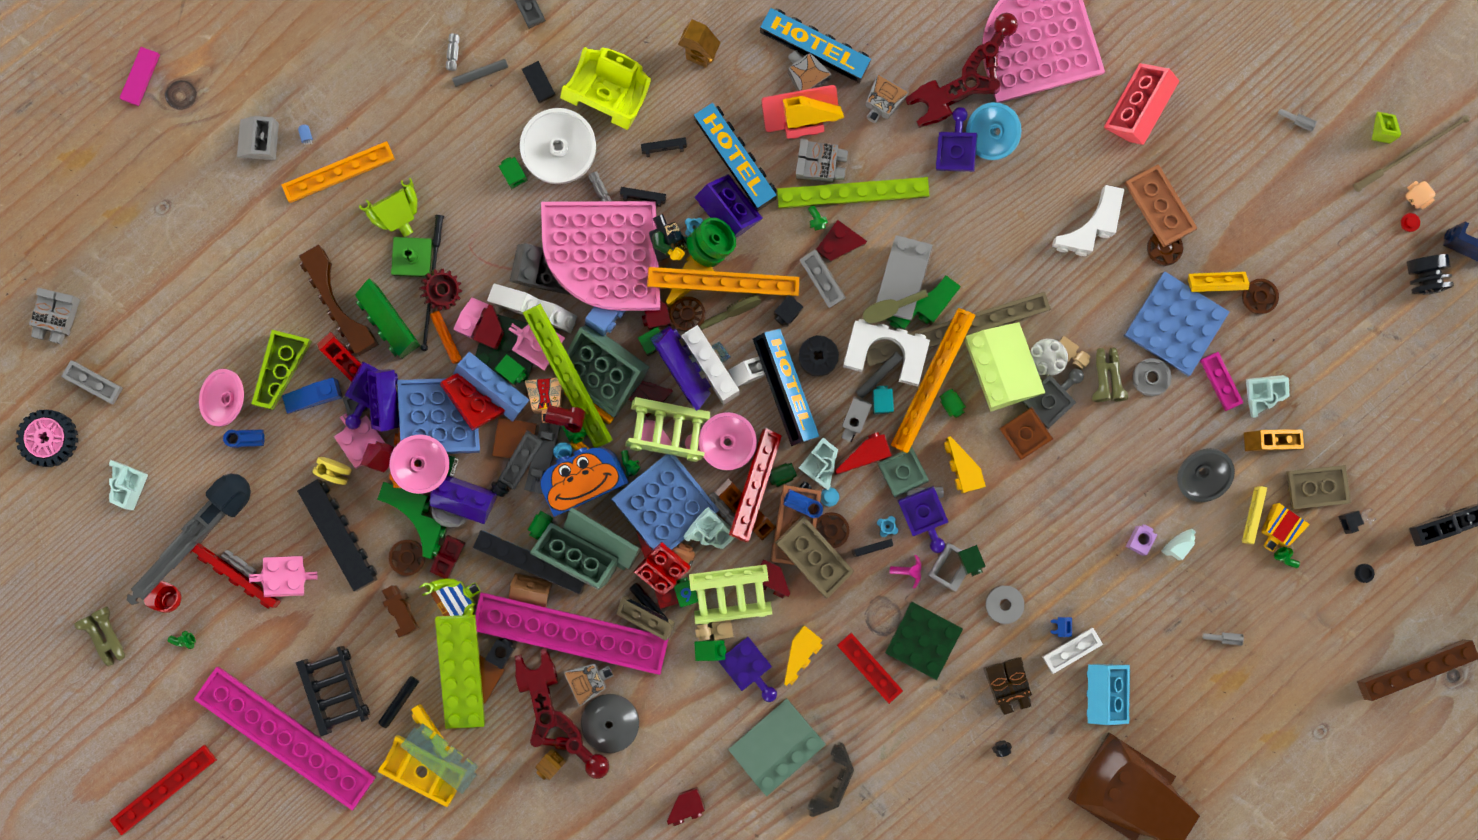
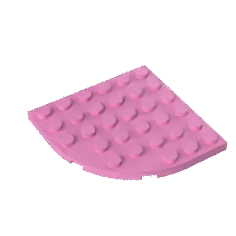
[982,0,1105,103]
[541,201,660,311]

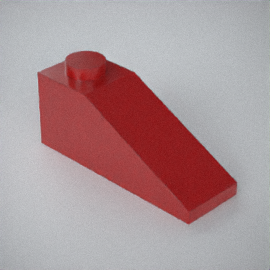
[317,332,361,382]
[835,432,892,475]

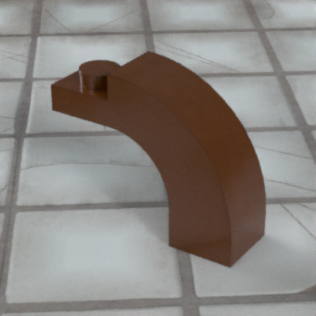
[715,479,776,541]

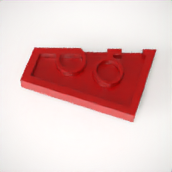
[440,373,505,431]

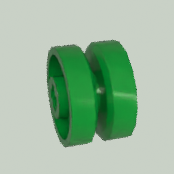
[687,218,736,267]

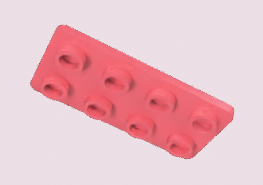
[761,85,838,139]

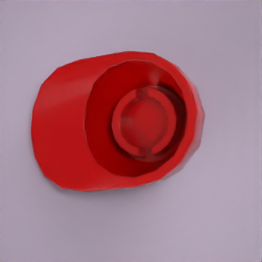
[144,581,182,613]

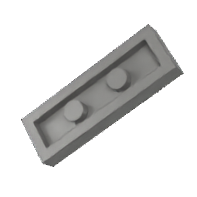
[800,249,846,308]
[61,360,123,405]

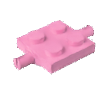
[509,323,565,371]
[334,413,385,471]
[249,556,317,597]

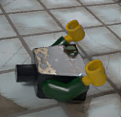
[649,214,688,261]

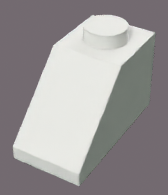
[729,356,766,387]

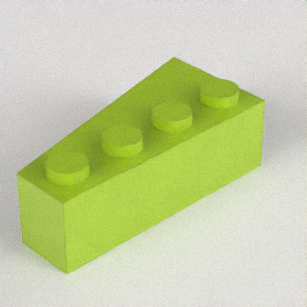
[251,330,312,410]

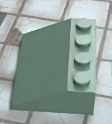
[567,325,650,417]
[563,507,642,570]
[728,698,826,797]

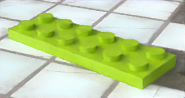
[435,615,485,729]

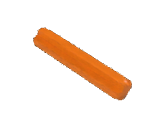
[430,311,462,364]

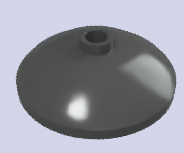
[1177,448,1235,502]
[581,694,639,753]

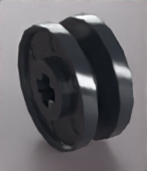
[799,335,839,377]

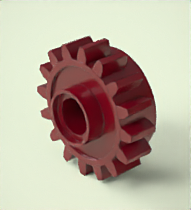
[419,269,462,311]

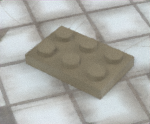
[1286,465,1351,510]

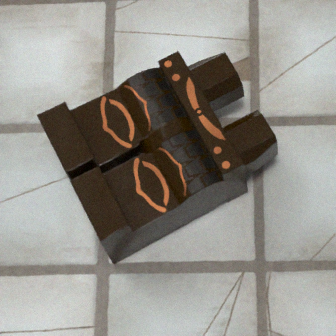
[983,657,1032,715]

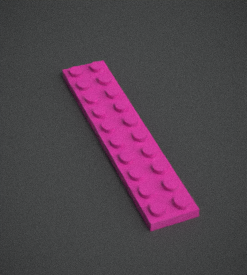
[475,592,669,675]
[194,666,376,811]

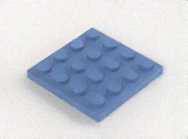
[1124,272,1229,376]
[397,378,480,454]
[611,454,719,550]

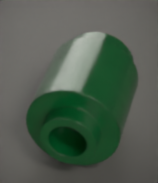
[769,463,797,487]

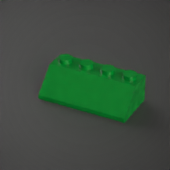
[355,278,421,359]

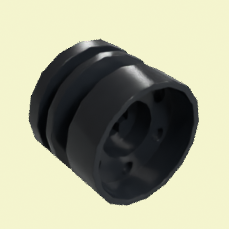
[1406,254,1454,295]

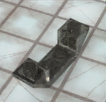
[807,741,854,817]

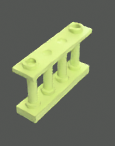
[625,397,710,462]
[689,565,772,624]

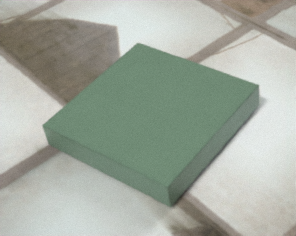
[877,447,929,498]

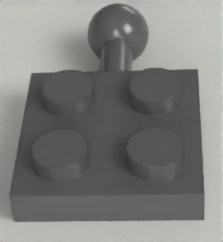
[1021,368,1084,429]

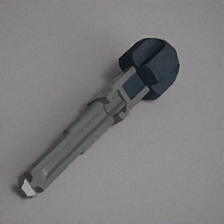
[127,473,251,605]

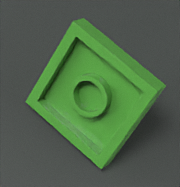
[391,237,433,277]

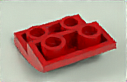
[634,542,690,596]

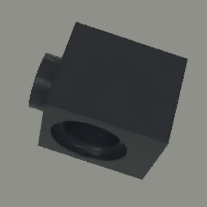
[774,295,803,326]
[485,638,515,669]

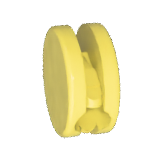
[312,457,352,485]

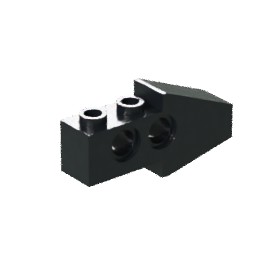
[1409,504,1478,546]

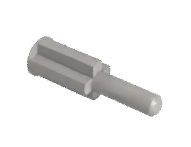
[1278,109,1317,132]
[1202,632,1244,646]

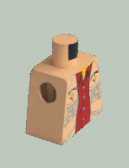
[525,378,563,423]

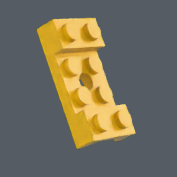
[378,735,467,807]

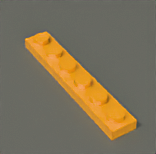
[281,141,395,203]

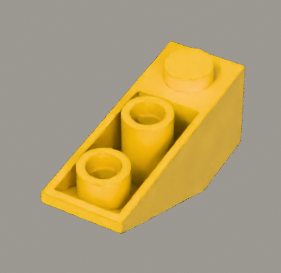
[783,96,844,128]
[944,436,986,494]
[784,625,823,686]

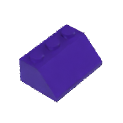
[695,174,763,238]
[367,369,399,431]
[430,475,498,525]

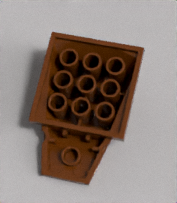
[1068,733,1200,840]

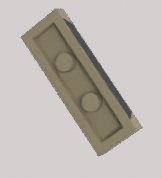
[617,596,675,641]

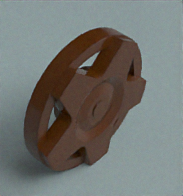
[1147,234,1184,266]
[1242,279,1279,314]
[815,512,850,548]
[389,540,425,576]

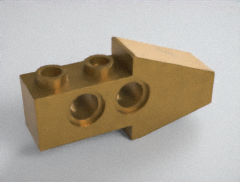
[678,19,721,68]

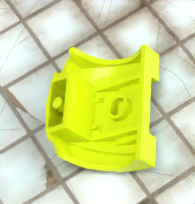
[560,47,651,130]

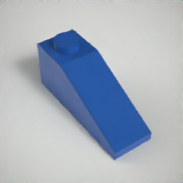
[282,377,343,414]

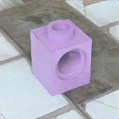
[1125,524,1157,556]

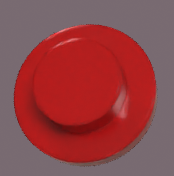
[1401,213,1421,232]

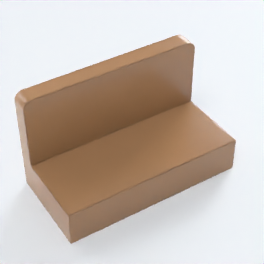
[509,573,552,608]

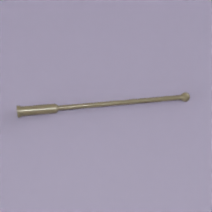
[1353,115,1470,192]

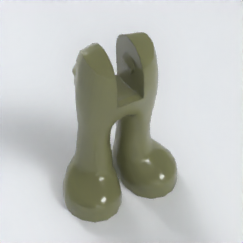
[1092,348,1128,402]
[74,607,125,666]

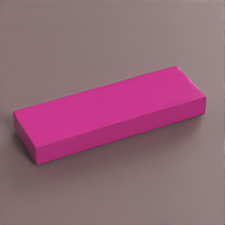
[120,47,160,106]
[1200,352,1244,411]

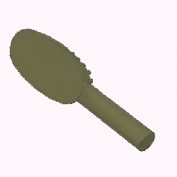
[863,289,928,323]
[700,294,762,330]

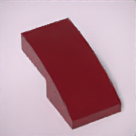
[430,535,465,579]

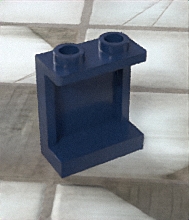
[1443,222,1478,261]

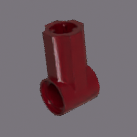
[545,405,586,433]

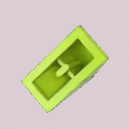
[1372,111,1401,144]

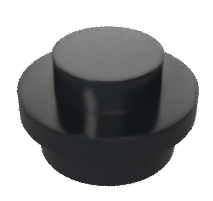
[490,480,509,497]
[1354,564,1375,583]
[992,740,1012,757]

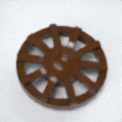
[670,296,706,332]

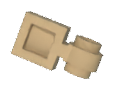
[1059,336,1090,370]
[695,620,734,641]

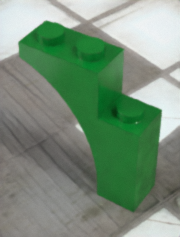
[886,275,961,330]
[377,482,447,559]

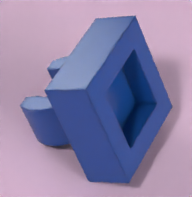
[1051,617,1072,637]

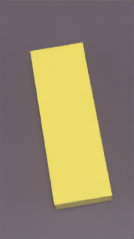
[1242,486,1267,544]

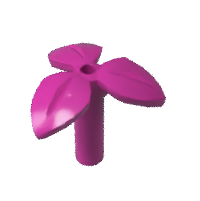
[890,555,921,588]

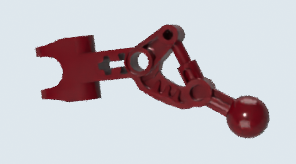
[905,12,1018,128]
[515,648,610,779]

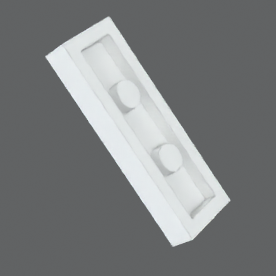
[1042,627,1103,674]

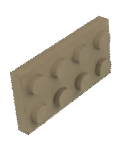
[775,516,854,598]

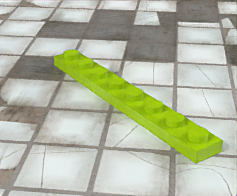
[777,177,930,209]
[522,303,613,448]

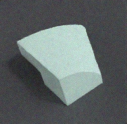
[1246,375,1289,418]
[798,438,838,491]
[109,460,148,510]
[683,507,735,549]
[1161,529,1196,560]

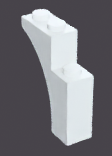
[1052,185,1124,256]
[487,284,577,334]

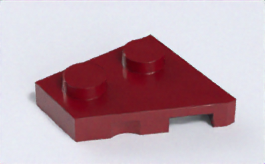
[816,220,867,262]
[629,381,673,418]

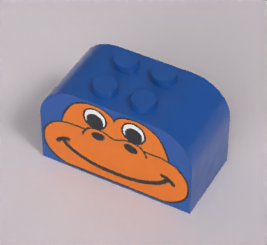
[541,447,629,517]

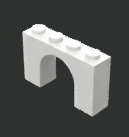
[843,319,930,386]
[681,325,740,405]

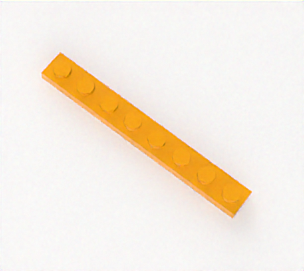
[647,267,800,296]
[891,308,976,454]

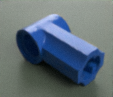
[223,429,265,448]
[783,489,823,518]

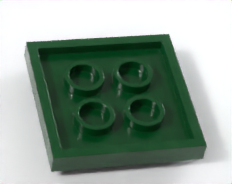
[475,314,533,382]
[885,601,963,680]

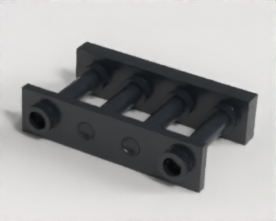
[296,646,370,737]

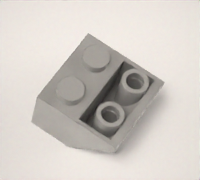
[237,116,279,160]

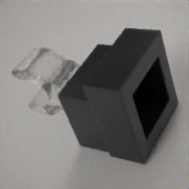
[1338,509,1376,534]

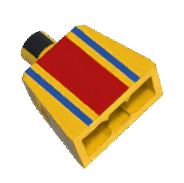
[1261,503,1310,552]

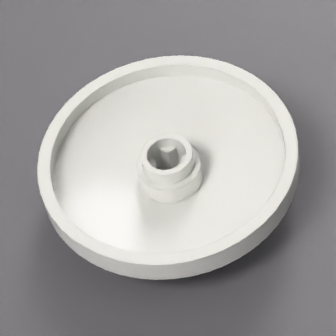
[520,108,596,184]

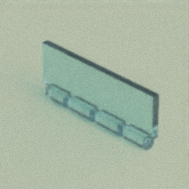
[400,723,479,794]

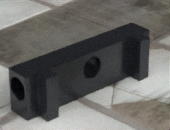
[641,137,687,157]
[620,187,666,207]

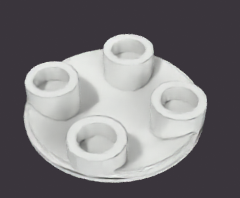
[1030,339,1068,376]

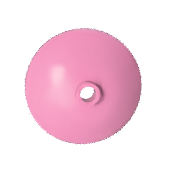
[199,369,244,427]
[699,412,757,470]
[389,435,449,494]

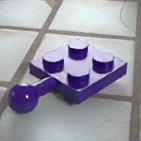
[936,107,978,172]
[344,362,378,429]
[898,486,948,553]
[718,637,777,702]

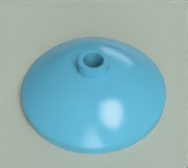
[966,102,1022,160]

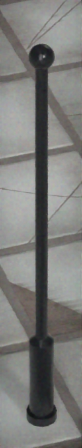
[420,215,444,351]

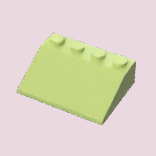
[965,322,1045,412]

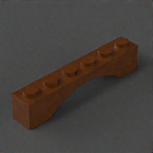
[299,244,379,356]
[1357,639,1478,701]

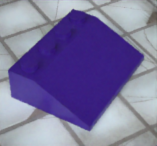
[650,326,711,411]

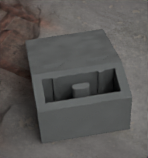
[509,243,570,295]

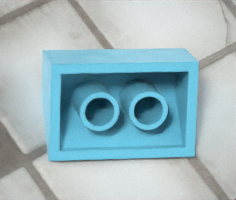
[1087,664,1130,725]

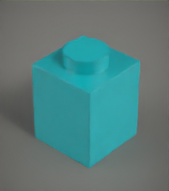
[872,386,894,414]

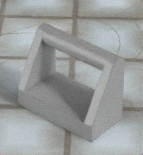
[928,543,966,592]

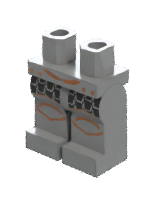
[796,139,848,183]
[29,288,80,344]

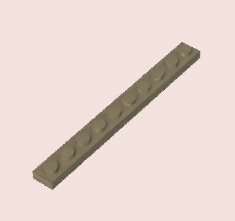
[866,292,1051,367]

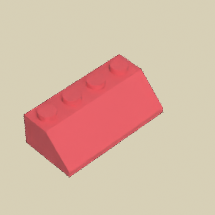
[1104,63,1179,145]

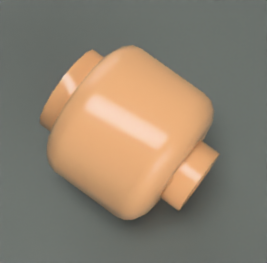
[1406,181,1436,210]

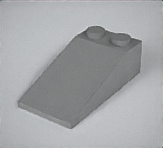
[876,235,933,321]

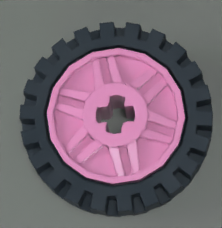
[15,410,78,467]

